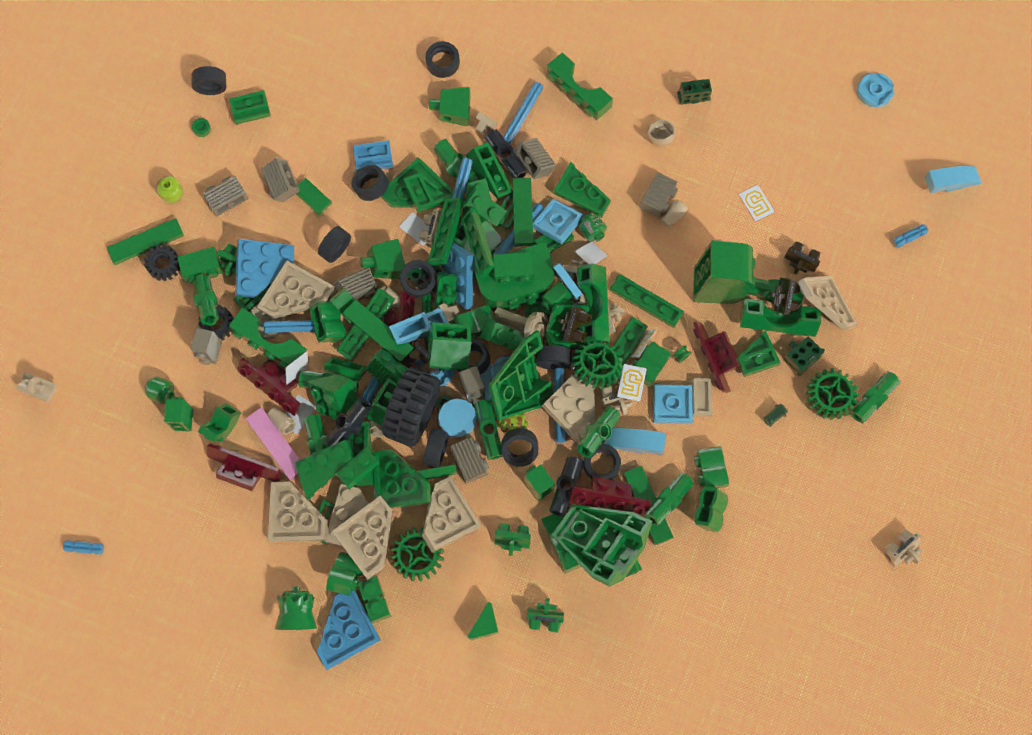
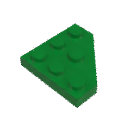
[381,157,454,208]
[373,449,431,509]

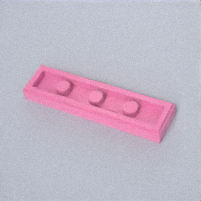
[246,407,300,481]

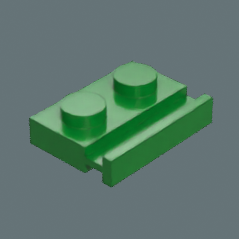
[229,90,271,125]

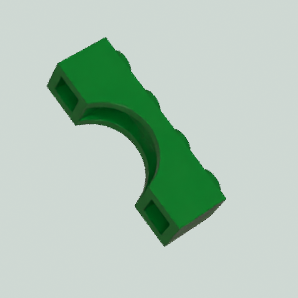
[546,52,613,121]
[577,263,610,344]
[740,298,821,337]
[229,308,307,369]

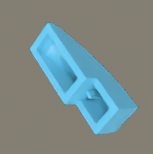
[925,166,982,193]
[389,308,449,345]
[604,428,666,455]

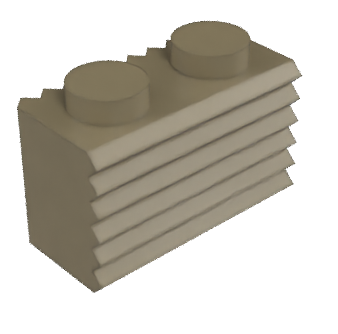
[514,138,556,180]
[262,157,300,202]
[640,172,678,217]
[203,176,249,217]
[333,268,378,302]
[190,328,222,365]
[459,366,486,403]
[450,437,489,484]

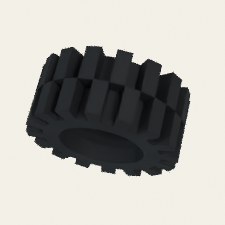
[144,245,180,281]
[198,305,234,341]

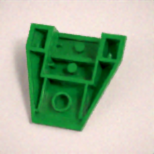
[489,330,553,420]
[552,504,652,587]

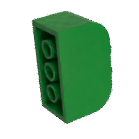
[693,240,755,304]
[473,242,555,311]

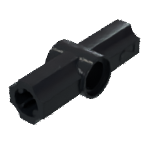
[484,129,528,178]
[325,397,373,447]
[549,456,584,517]

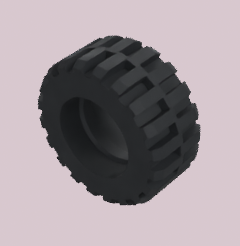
[382,368,441,447]

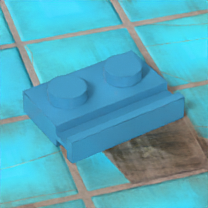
[353,140,393,171]

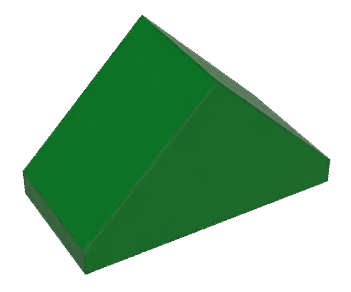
[467,602,499,641]

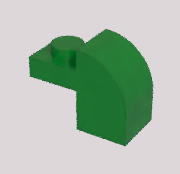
[198,403,242,443]

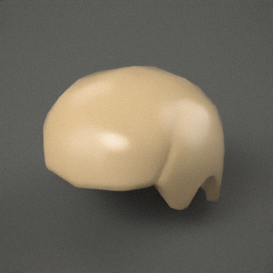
[647,119,676,146]

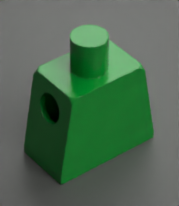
[429,87,471,126]
[359,239,406,279]

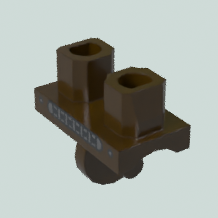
[784,241,821,275]
[769,277,800,315]
[558,306,592,343]
[408,341,440,375]

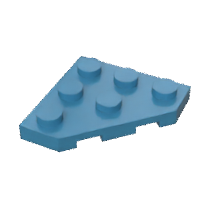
[235,239,294,298]
[441,243,473,309]
[317,591,381,670]

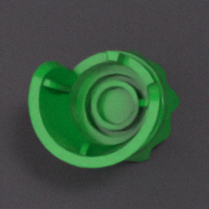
[274,586,317,630]

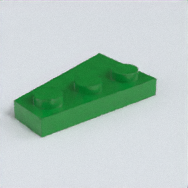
[553,161,611,218]
[294,440,354,499]

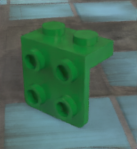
[545,305,590,350]

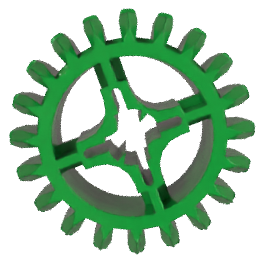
[571,342,623,390]
[805,368,859,420]
[391,527,445,582]

